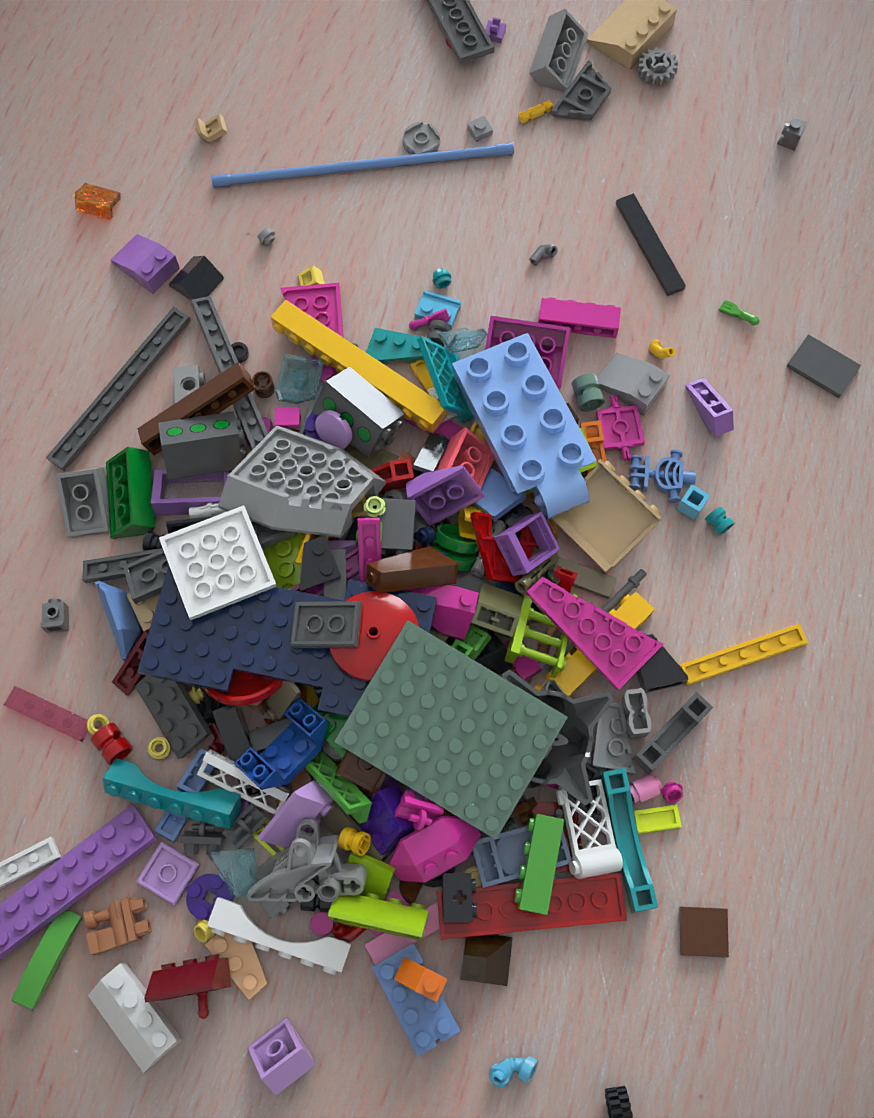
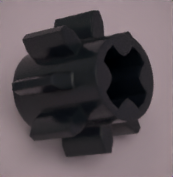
[197,696,225,723]

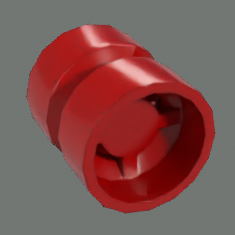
[91,723,133,765]

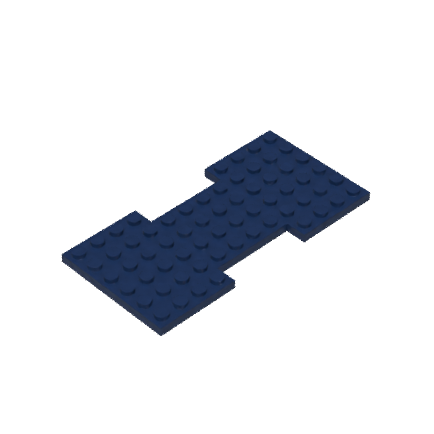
[137,565,437,718]

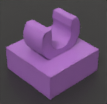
[485,17,506,43]

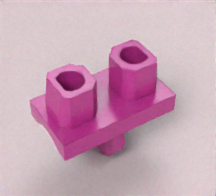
[395,790,444,831]

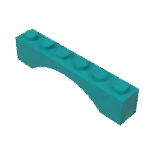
[103,759,241,829]
[601,768,658,913]

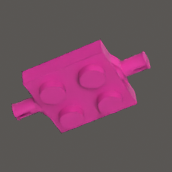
[596,394,645,461]

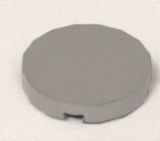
[403,122,440,155]

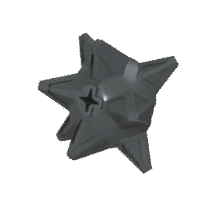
[502,669,614,805]

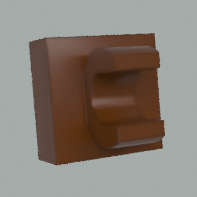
[510,796,538,825]

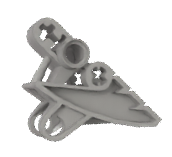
[247,818,368,902]

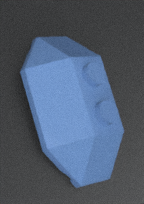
[95,581,143,662]

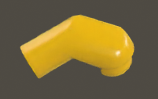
[649,339,675,359]

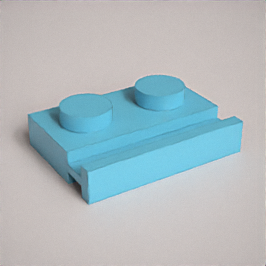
[414,290,461,329]

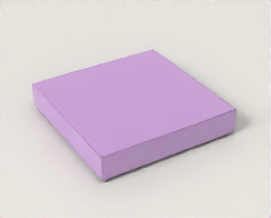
[136,842,200,906]

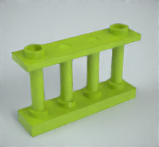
[505,585,577,678]

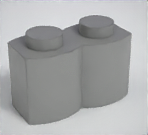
[621,688,651,739]

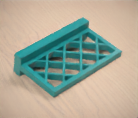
[417,336,474,423]

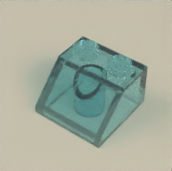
[275,354,324,404]

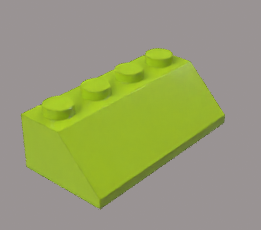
[328,893,429,942]

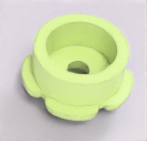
[364,496,386,518]

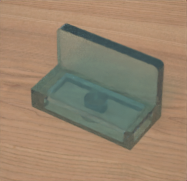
[438,328,488,354]

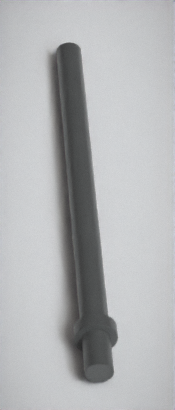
[543,569,647,672]

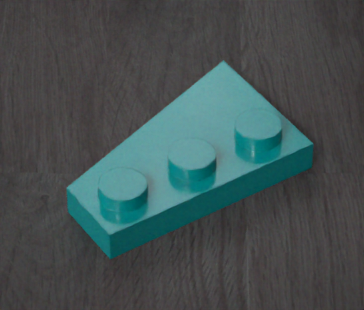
[366,328,432,364]

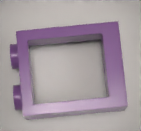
[494,511,560,576]

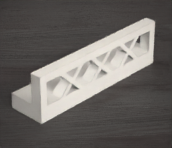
[197,749,291,815]

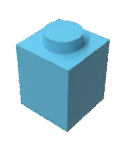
[677,485,710,521]

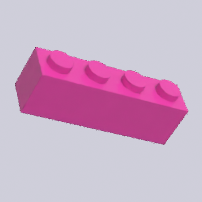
[538,297,621,338]

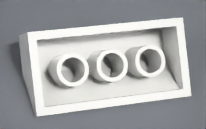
[88,963,183,1073]

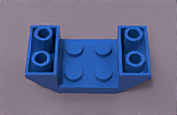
[234,698,328,790]

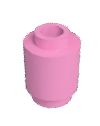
[630,774,662,804]

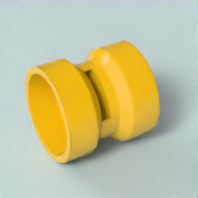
[338,826,371,856]

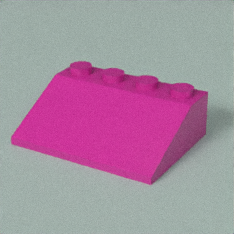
[485,315,571,388]

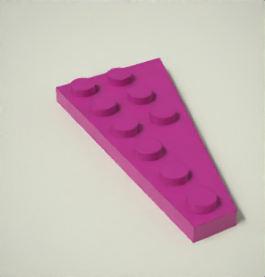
[280,283,344,385]
[525,577,664,690]

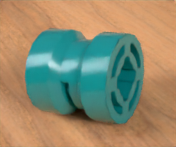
[705,507,735,536]

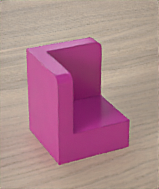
[274,407,301,428]

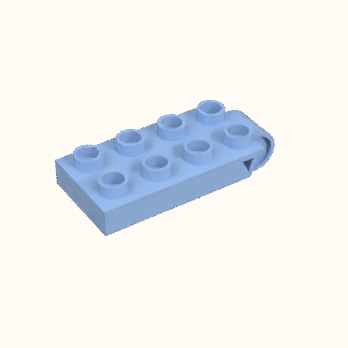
[452,333,597,520]

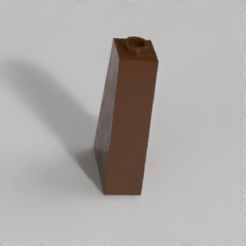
[366,546,458,593]

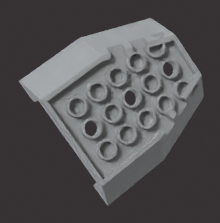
[218,425,386,538]

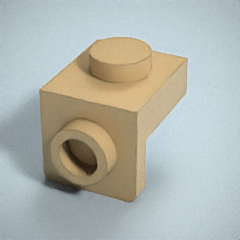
[195,114,227,143]

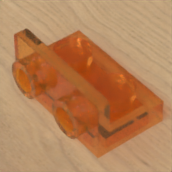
[74,183,121,220]

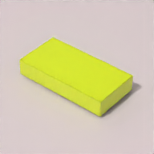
[634,804,682,834]

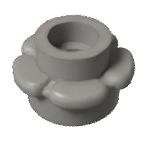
[257,227,275,245]

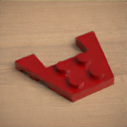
[470,512,537,583]

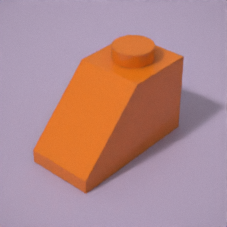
[394,957,447,1002]

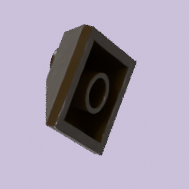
[460,935,513,986]

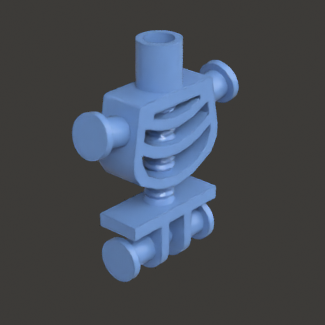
[629,450,696,503]

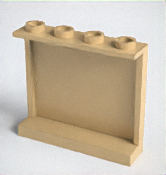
[550,459,662,574]

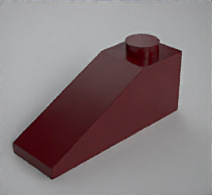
[112,630,149,696]

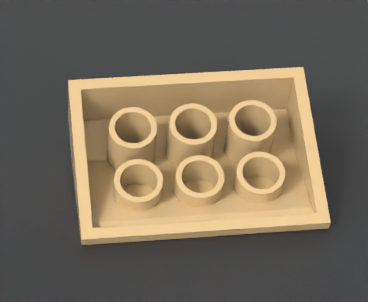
[586,0,677,70]

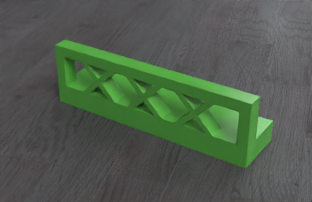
[305,749,372,824]

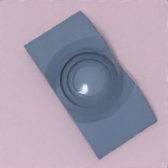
[472,817,572,888]

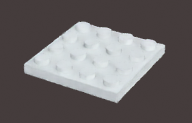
[159,505,277,620]

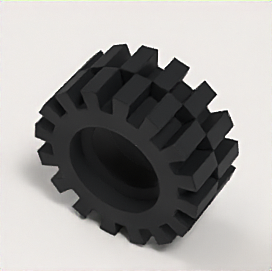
[605,1085,633,1118]

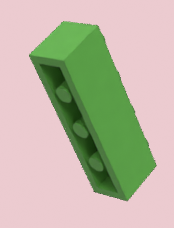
[514,814,564,915]

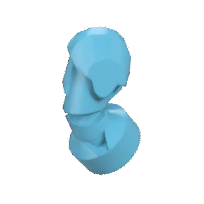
[489,1056,539,1087]

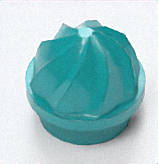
[432,268,452,289]

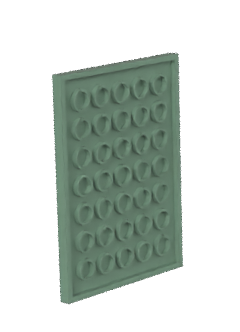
[334,620,568,839]

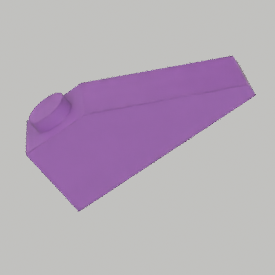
[686,378,734,437]

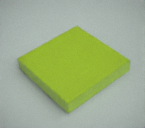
[348,852,395,901]

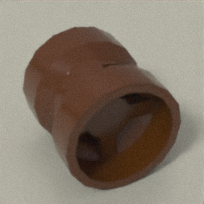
[252,371,275,398]

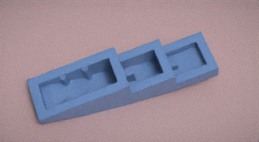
[154,748,216,843]

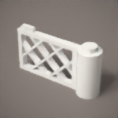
[556,779,623,879]

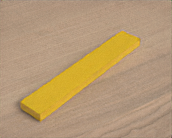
[679,623,808,686]

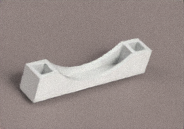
[207,897,351,975]

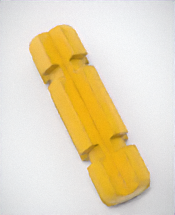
[518,100,553,124]

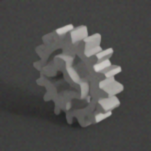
[637,47,678,85]

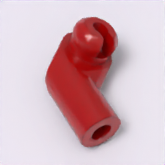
[332,923,366,942]

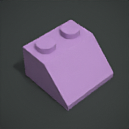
[248,1018,316,1095]

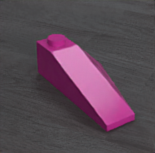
[404,585,479,641]

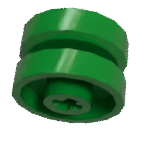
[432,524,479,571]

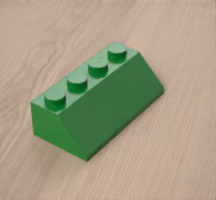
[106,447,156,539]

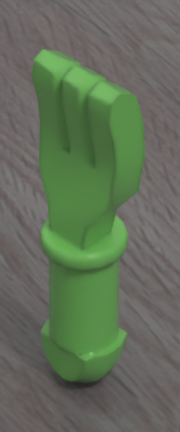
[718,300,760,325]

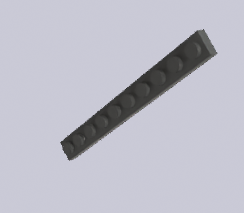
[191,296,268,451]
[46,306,190,471]

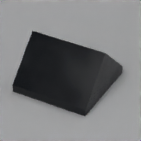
[169,256,224,300]

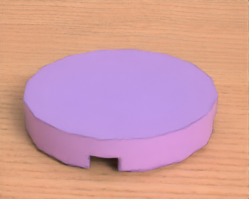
[315,410,353,449]

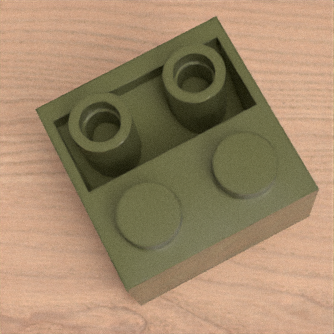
[470,582,523,638]

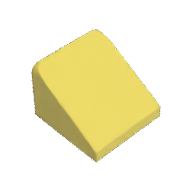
[298,266,324,286]

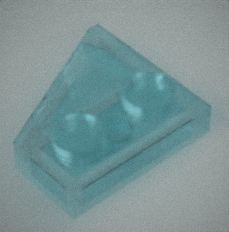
[209,848,257,898]

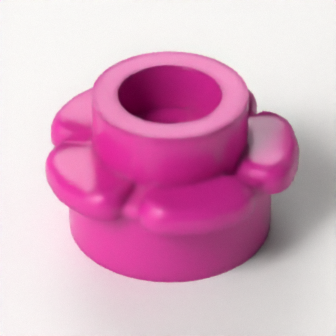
[661,782,683,803]

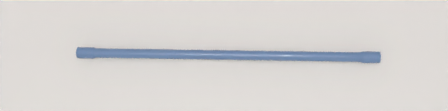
[211,142,514,187]

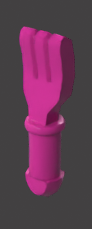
[409,309,451,330]

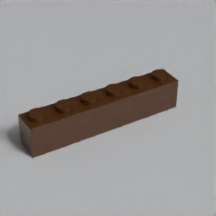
[137,362,255,455]

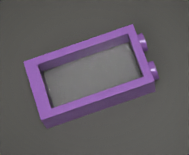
[151,469,231,516]

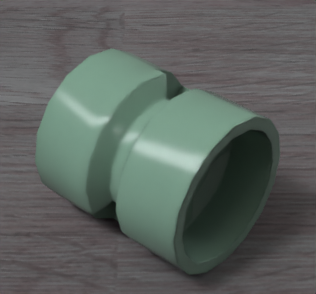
[571,373,605,411]

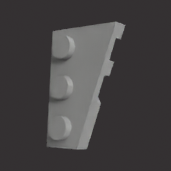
[590,702,636,775]

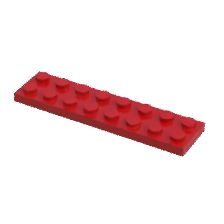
[436,873,627,940]

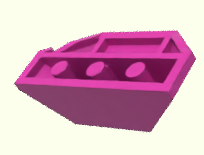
[389,816,481,883]

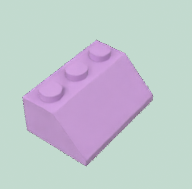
[258,780,335,848]

